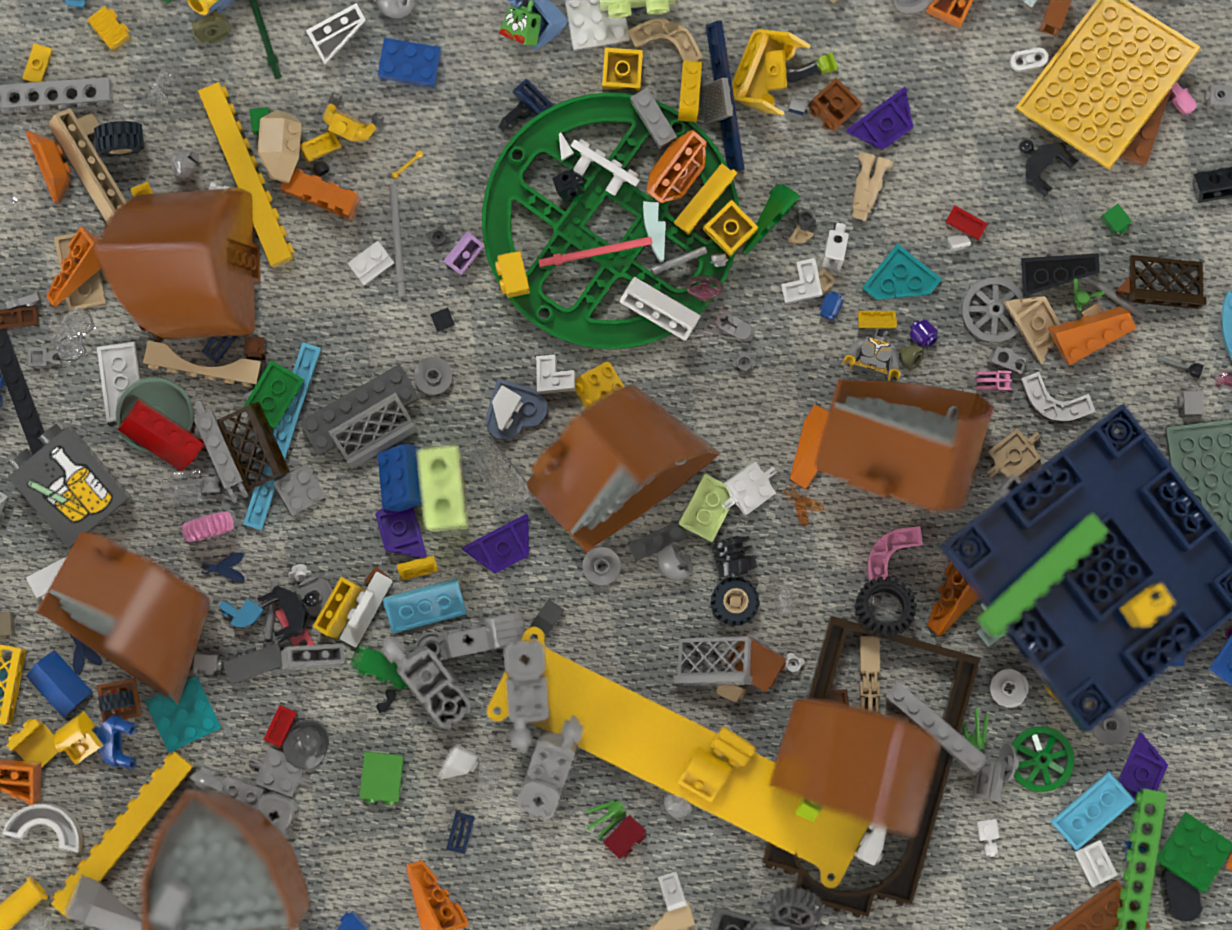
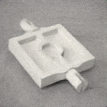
[722,462,777,515]

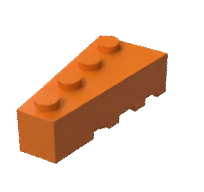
[280,167,360,221]
[1047,306,1136,365]

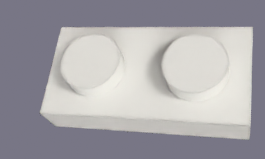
[658,872,687,911]

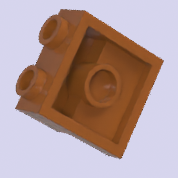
[807,78,863,132]

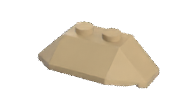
[257,110,302,183]

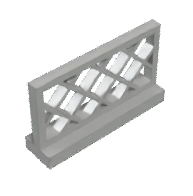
[329,393,418,469]
[674,637,752,686]

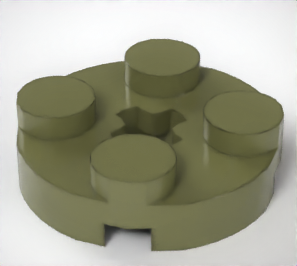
[192,11,231,44]

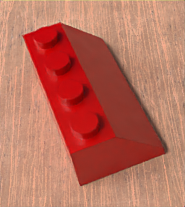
[117,398,204,472]

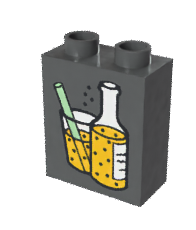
[8,423,132,548]

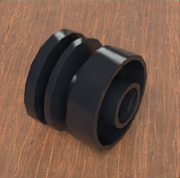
[711,536,758,578]

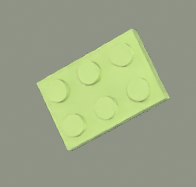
[678,473,730,542]

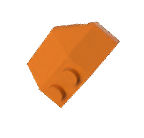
[646,130,707,203]
[25,131,72,205]

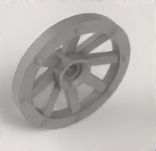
[962,278,1025,343]

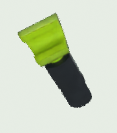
[786,52,838,83]

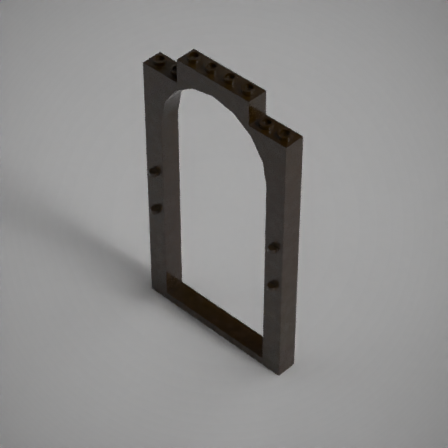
[762,616,981,919]

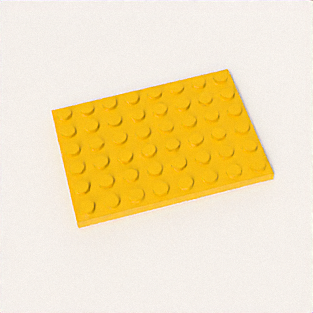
[1016,0,1201,170]

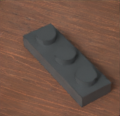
[628,521,688,561]

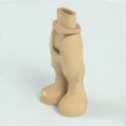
[851,152,894,221]

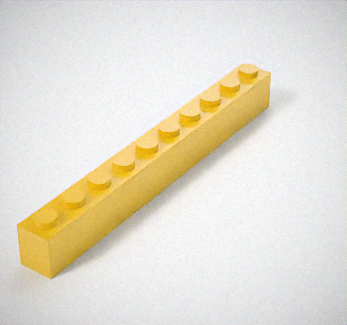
[198,82,295,268]
[51,752,195,919]

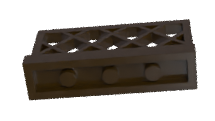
[1127,255,1206,309]
[216,402,290,491]

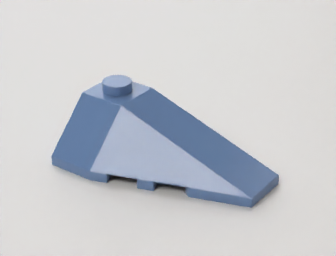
[509,0,568,50]

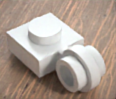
[977,819,999,857]

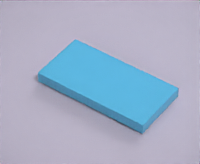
[382,579,467,634]
[1051,771,1135,851]

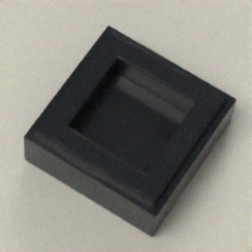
[430,307,455,332]

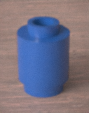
[819,291,844,321]

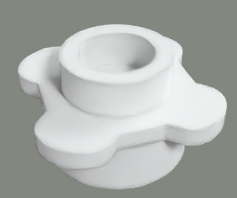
[288,564,311,582]
[783,653,805,675]

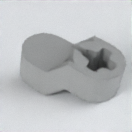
[717,313,755,342]

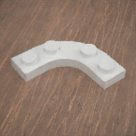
[1020,372,1096,421]

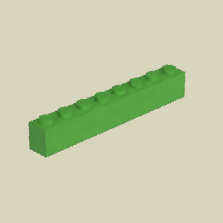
[976,513,1109,637]

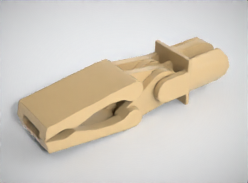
[859,635,880,713]

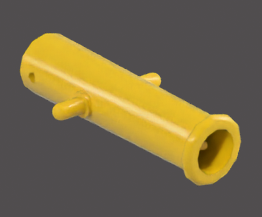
[0,876,48,930]

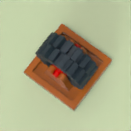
[96,678,142,723]

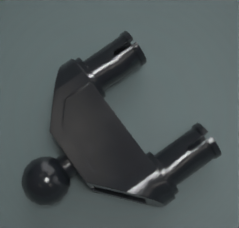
[1019,139,1079,197]
[258,585,319,644]

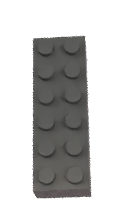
[299,364,420,456]

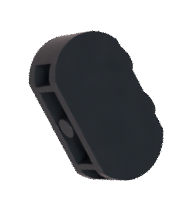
[1160,868,1202,922]

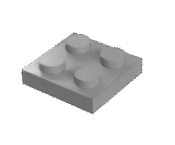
[273,464,325,516]

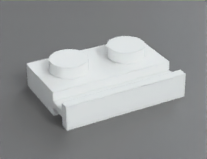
[347,241,395,286]
[1074,840,1117,887]

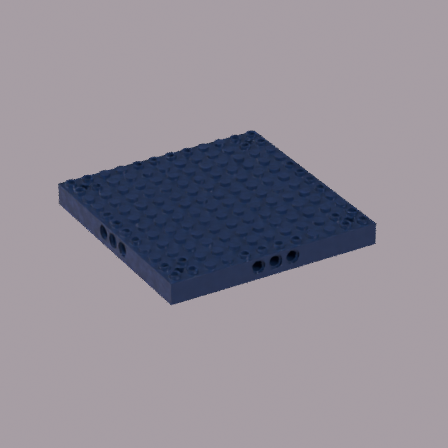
[939,403,1232,732]

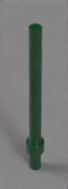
[249,0,282,79]

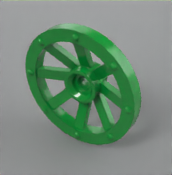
[1011,726,1074,792]

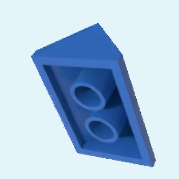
[26,650,93,719]

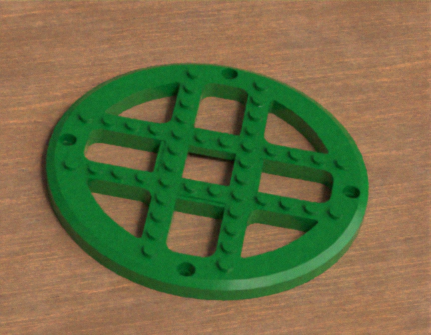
[482,92,739,350]

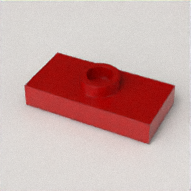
[945,205,988,241]
[263,704,298,748]

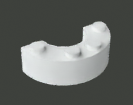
[2,803,83,853]

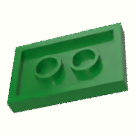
[243,360,305,429]

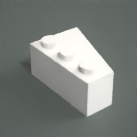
[306,3,366,65]

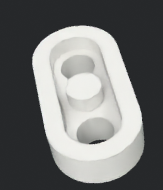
[1010,47,1048,72]

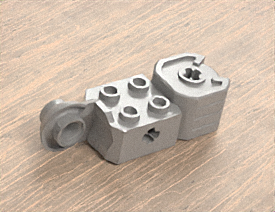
[416,612,526,661]
[380,635,471,728]
[504,639,549,753]
[517,715,584,820]
[190,766,298,836]

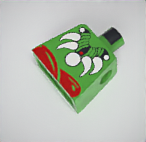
[499,0,541,46]

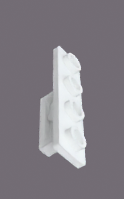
[340,572,392,647]

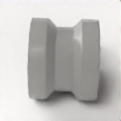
[201,477,221,493]

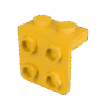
[574,362,624,409]
[6,718,58,768]

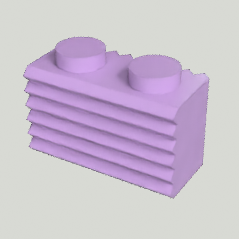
[444,231,484,275]

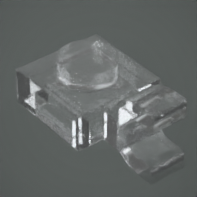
[868,595,900,621]

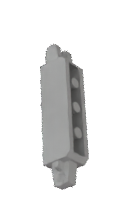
[194,400,248,503]

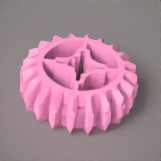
[181,512,234,542]

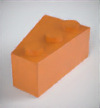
[925,0,974,29]
[0,759,41,806]

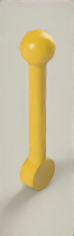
[391,150,423,179]

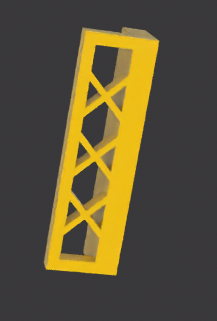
[674,164,737,235]
[0,644,27,725]

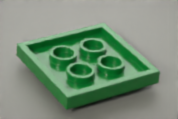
[1156,812,1232,893]

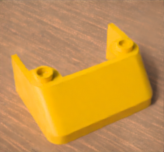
[732,29,811,116]

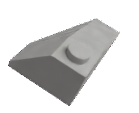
[65,875,143,930]

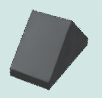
[529,599,564,638]

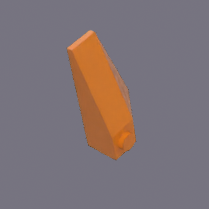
[790,405,829,489]

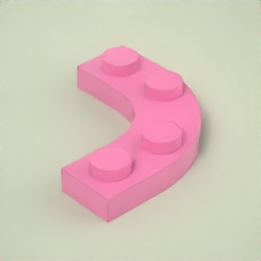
[867,526,923,583]

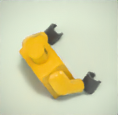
[323,92,384,142]

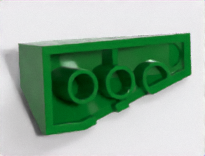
[743,184,800,257]

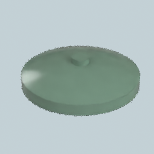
[116,377,194,453]

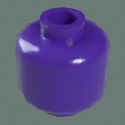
[910,320,938,348]

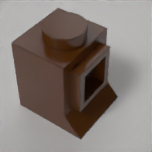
[244,337,266,360]

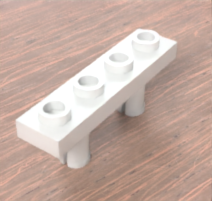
[571,139,641,196]

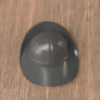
[283,720,329,769]

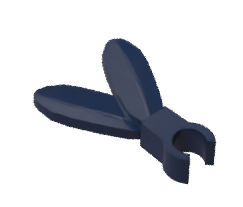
[201,553,245,582]
[70,634,102,674]

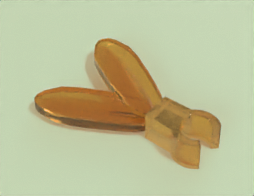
[783,484,824,526]

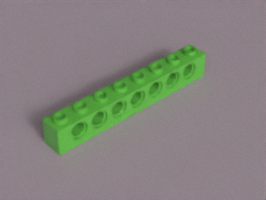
[1115,788,1167,930]

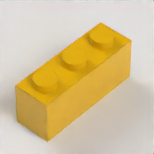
[678,60,702,122]
[312,576,366,639]

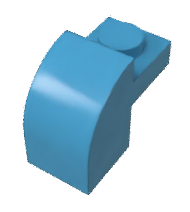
[218,598,265,627]

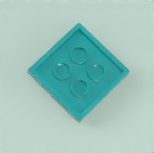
[144,676,222,753]

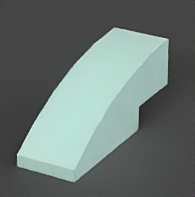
[643,202,666,263]

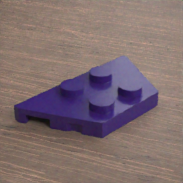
[846,87,914,151]
[375,507,427,558]
[462,514,529,574]
[1118,732,1168,800]

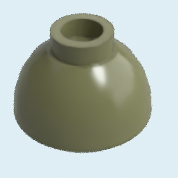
[898,345,924,371]

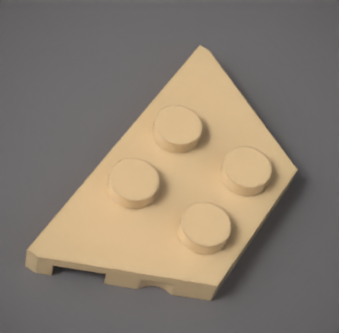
[1003,296,1061,364]

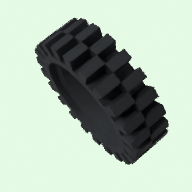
[854,576,917,638]

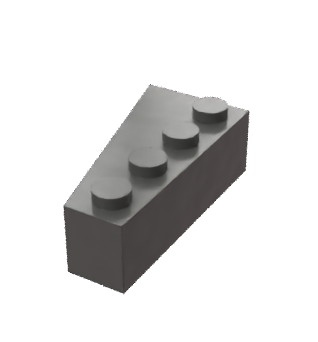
[709,906,756,930]

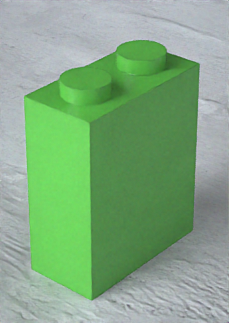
[359,751,404,805]

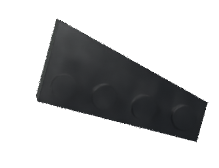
[1021,253,1100,297]

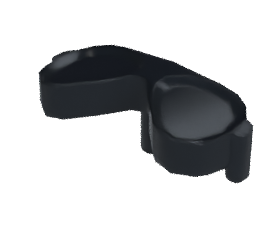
[376,689,396,713]

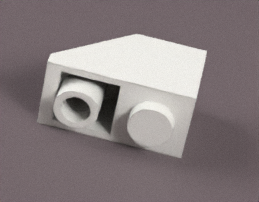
[492,385,523,431]

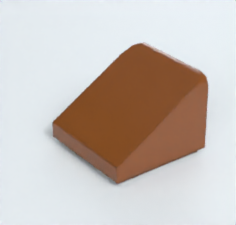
[1115,276,1130,296]

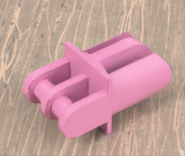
[1169,82,1197,115]
[976,370,1012,391]

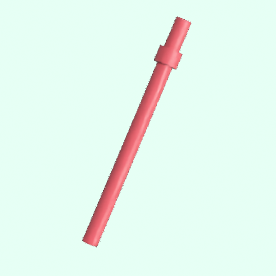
[539,237,653,267]

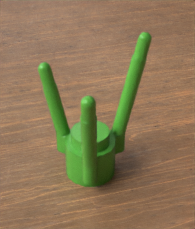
[1073,278,1105,311]
[962,707,989,750]
[586,800,627,840]

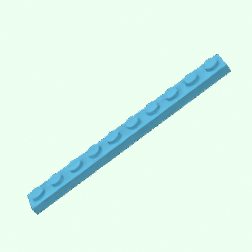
[243,342,321,530]

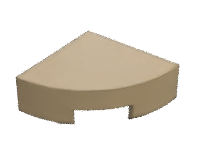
[788,225,814,244]
[819,267,837,295]

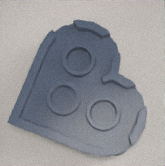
[486,378,548,440]

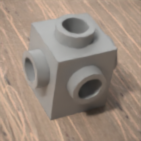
[1204,82,1232,111]

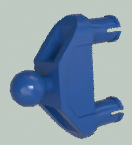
[92,715,137,770]

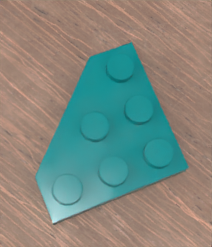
[861,243,942,300]

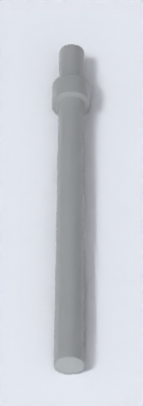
[389,183,407,298]
[1047,249,1146,319]

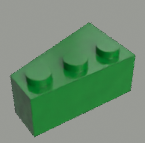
[350,644,409,690]

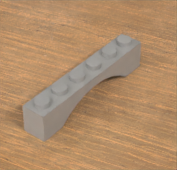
[885,682,987,776]

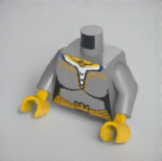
[842,328,901,382]

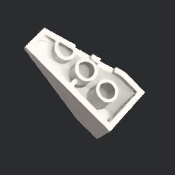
[437,745,479,780]
[854,823,886,866]

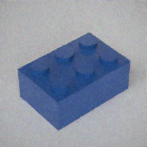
[377,38,442,88]
[377,444,423,512]

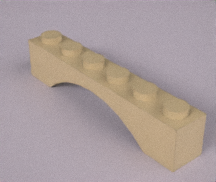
[143,341,263,388]
[593,901,695,930]

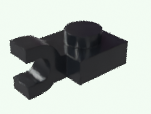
[498,102,532,132]

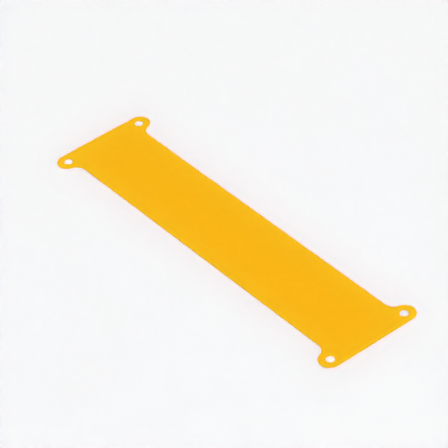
[487,627,869,888]

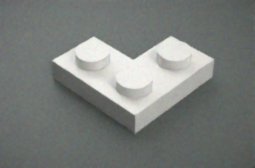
[781,258,823,304]
[536,354,576,394]

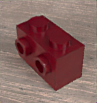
[603,814,646,859]

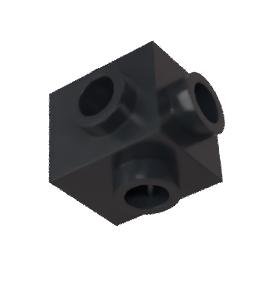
[552,168,585,202]

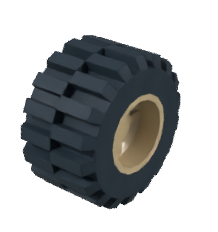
[94,121,144,156]
[710,577,760,626]

